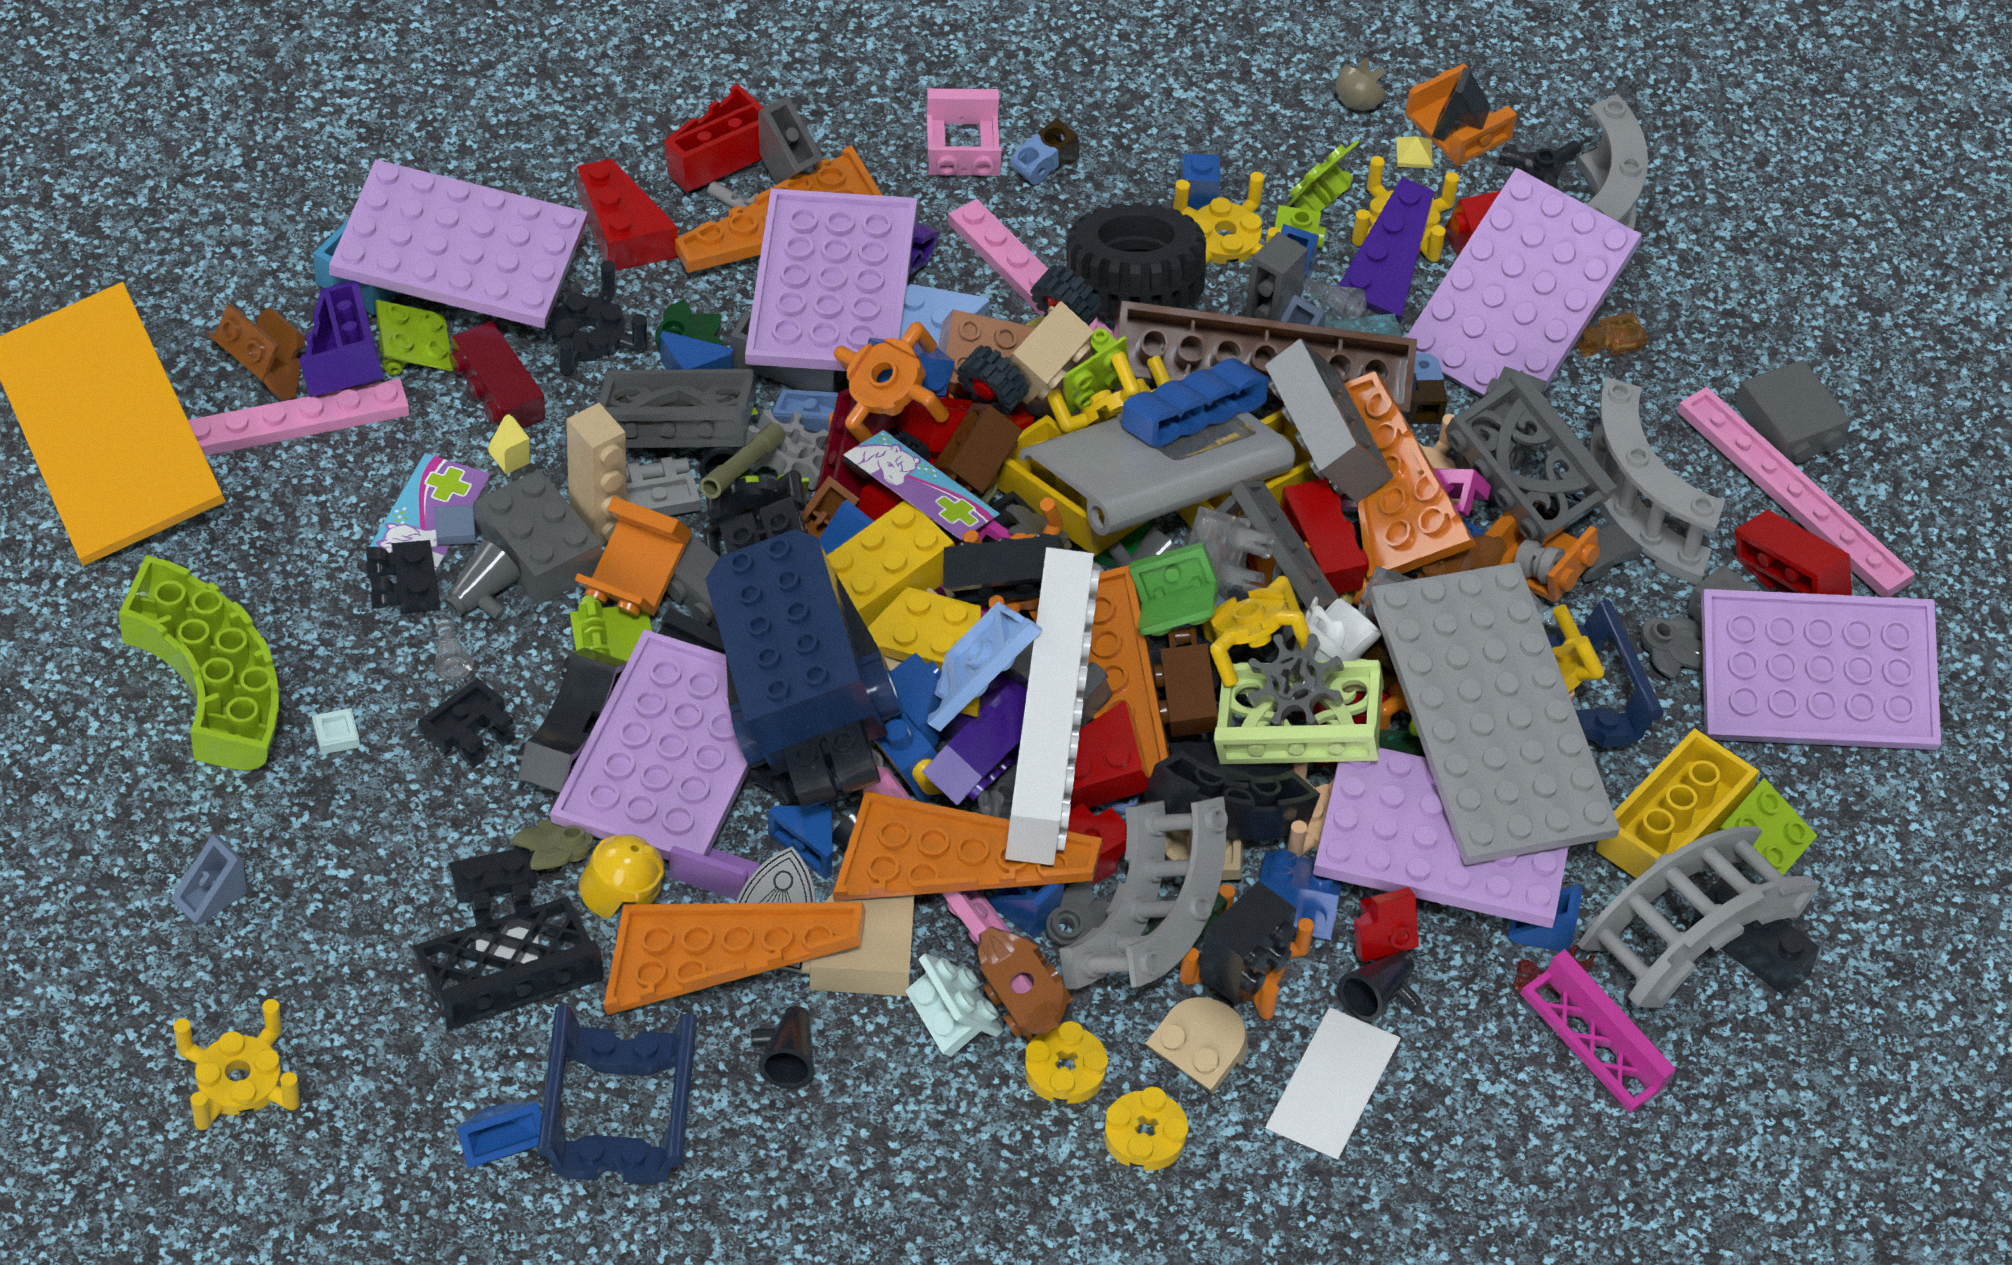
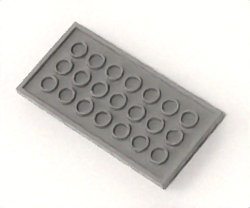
[1368,562,1620,865]

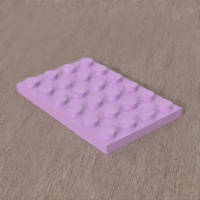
[329,159,588,329]
[1406,168,1643,398]
[745,188,917,371]
[1701,589,1941,750]
[550,629,750,860]
[1312,748,1569,928]

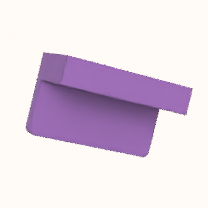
[669,846,760,900]

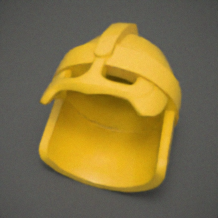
[578,834,665,918]

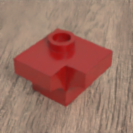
[1067,803,1127,886]
[1354,887,1419,962]

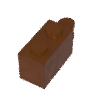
[933,403,1023,494]
[1154,626,1218,737]

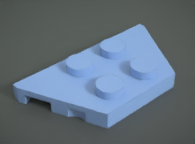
[901,284,990,348]
[927,602,1042,731]

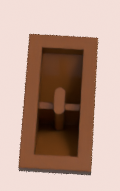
[801,476,860,539]

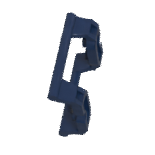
[1547,599,1664,748]
[537,1005,697,1185]

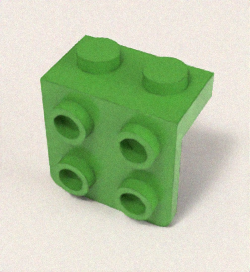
[1129,541,1220,636]

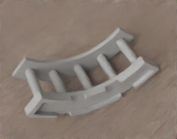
[1577,94,1648,230]
[1588,377,1725,585]
[1059,796,1228,989]
[1577,826,1820,1008]

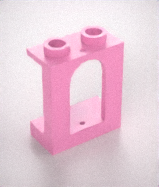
[926,88,1002,176]

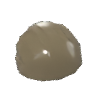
[1335,58,1387,112]

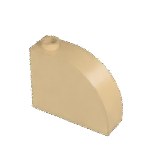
[802,893,914,996]

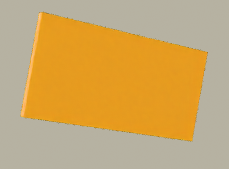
[0,282,226,566]

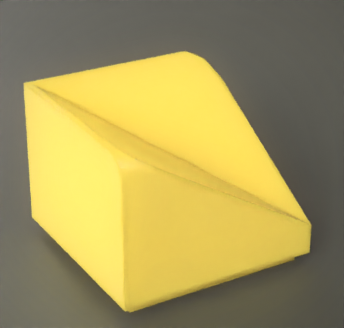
[488,414,530,474]

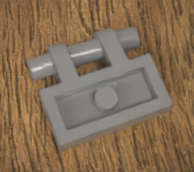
[626,456,701,516]

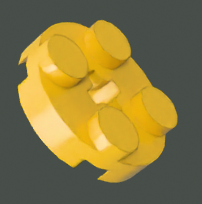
[1025,1021,1108,1104]
[1104,1087,1188,1171]

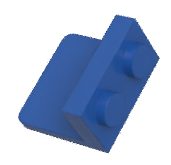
[1259,850,1342,940]

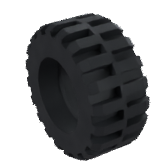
[1066,202,1206,318]

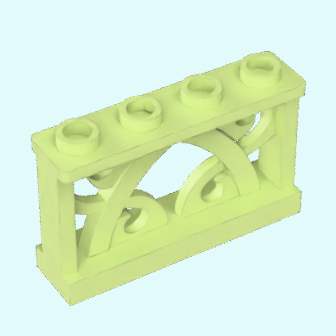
[1214,659,1384,764]

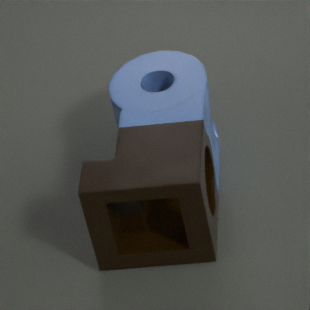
[1010,117,1079,185]
[1406,353,1448,425]

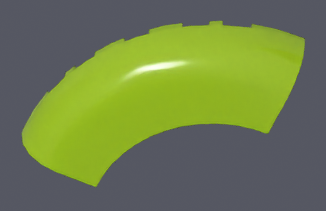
[118,555,279,771]

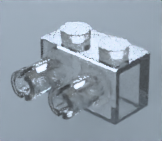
[1187,506,1276,594]

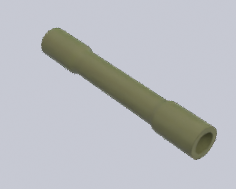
[700,423,785,499]

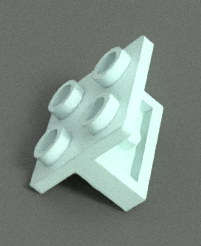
[905,953,1003,1057]

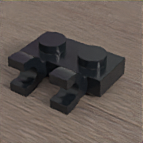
[365,540,440,614]
[417,678,515,769]
[448,847,538,925]

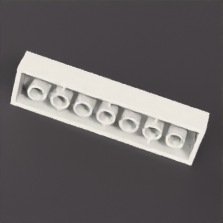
[1005,547,1100,865]

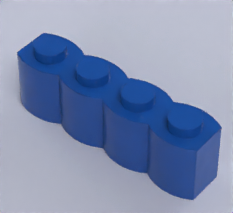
[1122,358,1268,447]

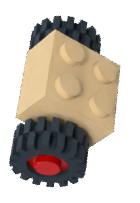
[957,265,1102,416]

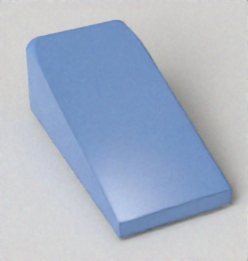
[772,389,838,432]

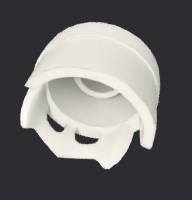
[1294,596,1382,661]

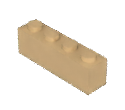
[566,403,627,545]

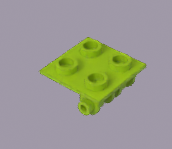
[1286,140,1359,212]
[375,299,453,375]
[1063,328,1129,414]
[570,595,652,661]
[1719,778,1817,875]

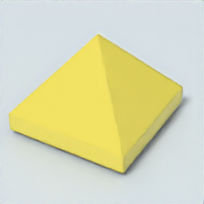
[1396,136,1433,169]

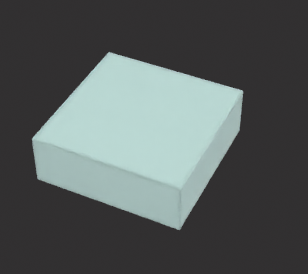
[312,708,360,755]

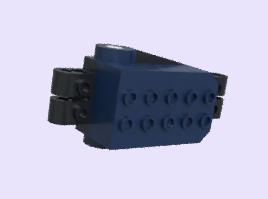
[705,496,903,810]

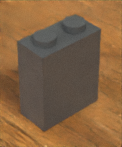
[1735,359,1851,463]

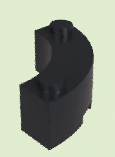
[516,647,628,793]
[1143,750,1320,840]

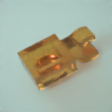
[1577,312,1648,357]

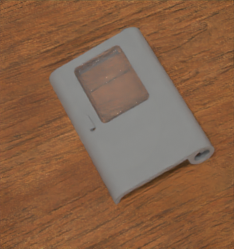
[1019,412,1295,536]

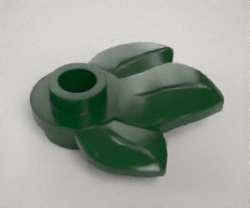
[655,300,724,348]

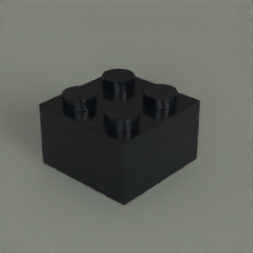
[1199,881,1297,1005]

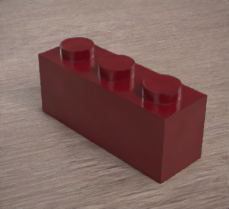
[449,321,545,429]
[814,388,894,508]

